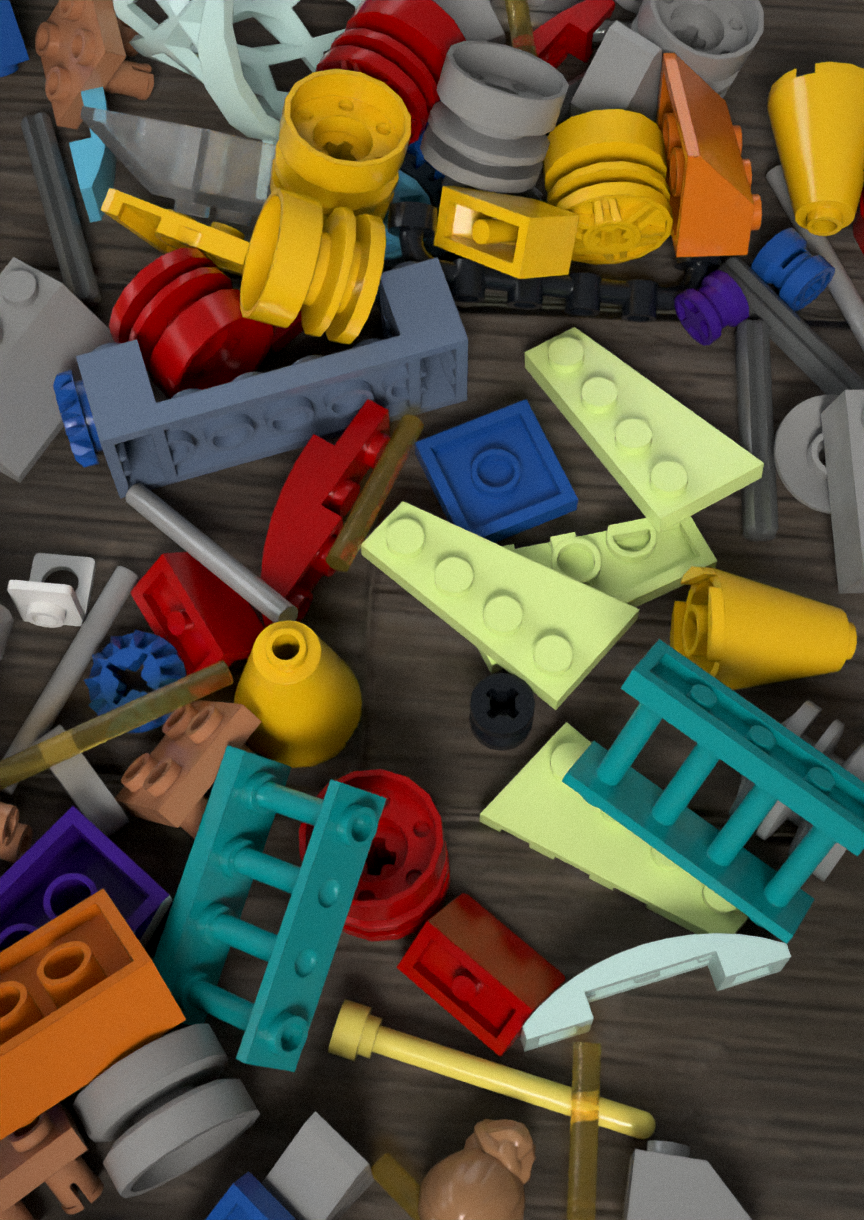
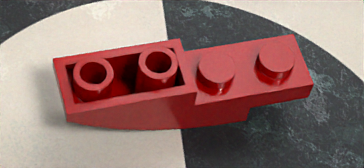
[260,399,393,628]

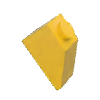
[433,186,580,279]

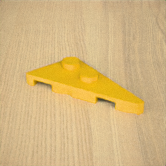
[100,188,250,276]

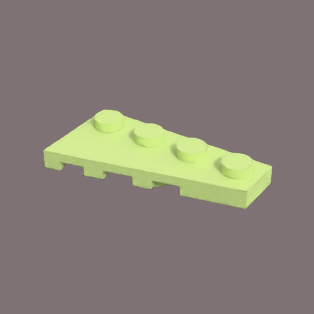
[524,327,764,533]
[361,501,640,710]
[478,516,717,674]
[479,722,749,934]

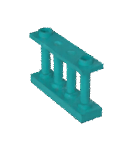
[562,639,864,944]
[153,745,387,1072]

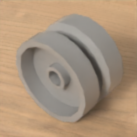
[72,1023,260,1198]

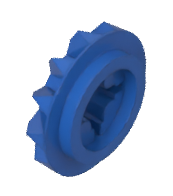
[53,369,103,468]
[84,629,186,733]

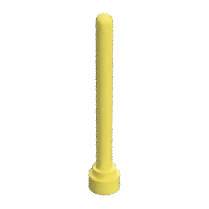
[328,999,656,1139]

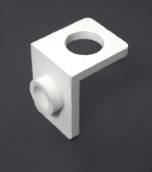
[7,553,96,628]

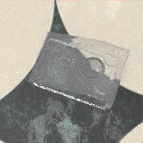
[80,106,276,226]

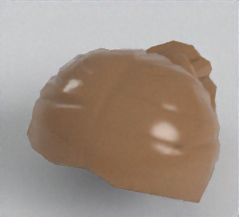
[417,1119,536,1220]

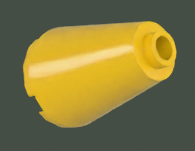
[767,62,864,236]
[670,566,857,690]
[234,620,362,768]

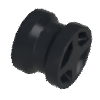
[469,673,535,751]

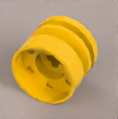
[270,69,411,226]
[542,109,673,265]
[240,188,386,344]

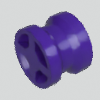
[674,270,749,346]

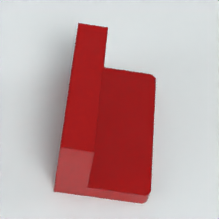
[130,552,265,693]
[396,893,566,1057]

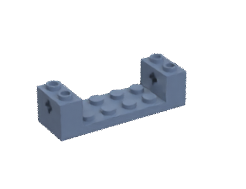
[76,257,468,498]

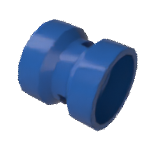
[751,228,835,312]

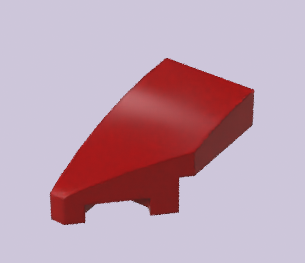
[517,0,615,69]

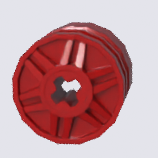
[315,0,466,146]
[109,248,274,399]
[299,769,451,942]

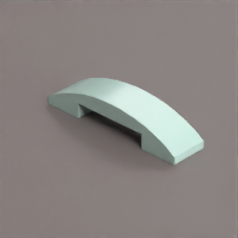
[520,933,791,1052]

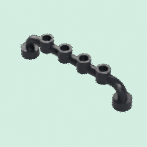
[387,202,722,323]

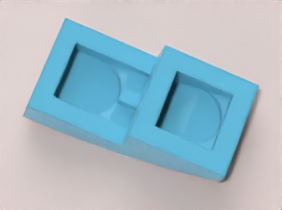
[69,87,117,223]

